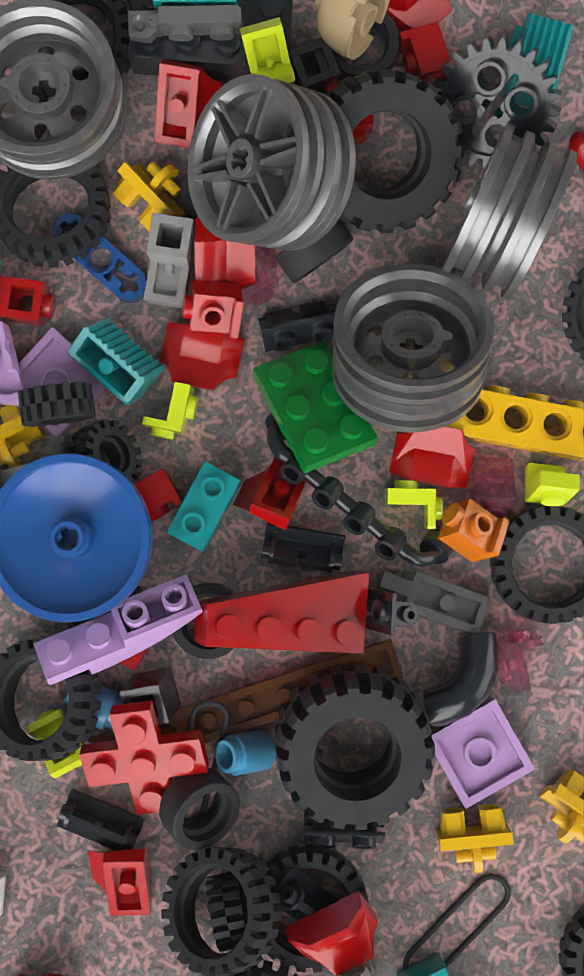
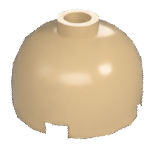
[315,0,390,60]

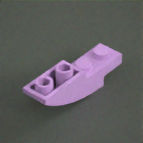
[33,574,202,685]

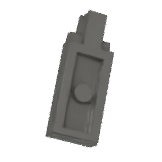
[128,5,243,43]
[376,570,490,635]

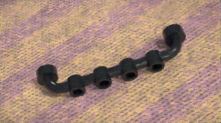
[265,412,454,567]

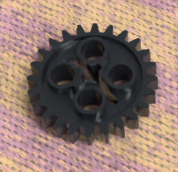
[434,34,562,170]

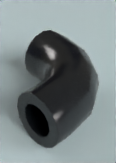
[424,632,498,728]

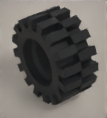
[18,382,96,427]
[66,419,143,484]
[205,872,248,952]

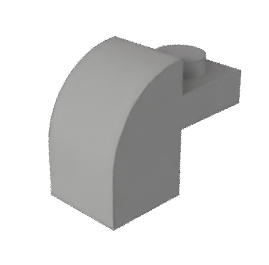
[143,213,195,308]

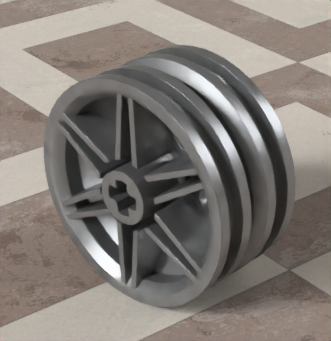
[0,0,127,180]
[188,74,356,251]
[442,122,578,300]
[332,264,495,432]

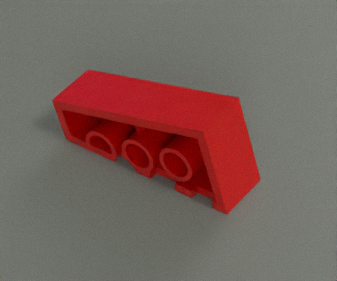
[194,570,369,654]

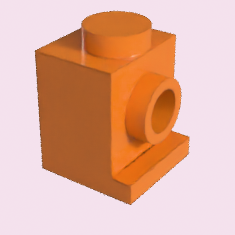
[438,498,510,563]

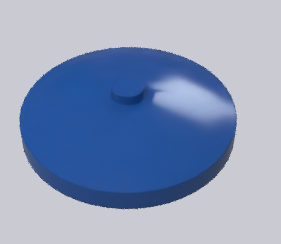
[0,454,153,622]

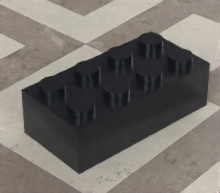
[128,0,293,81]

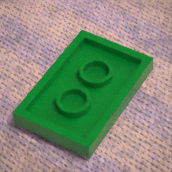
[252,341,378,474]

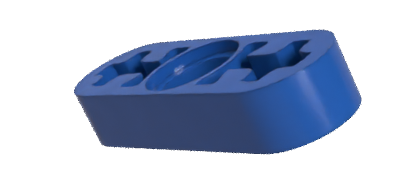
[52,213,147,303]

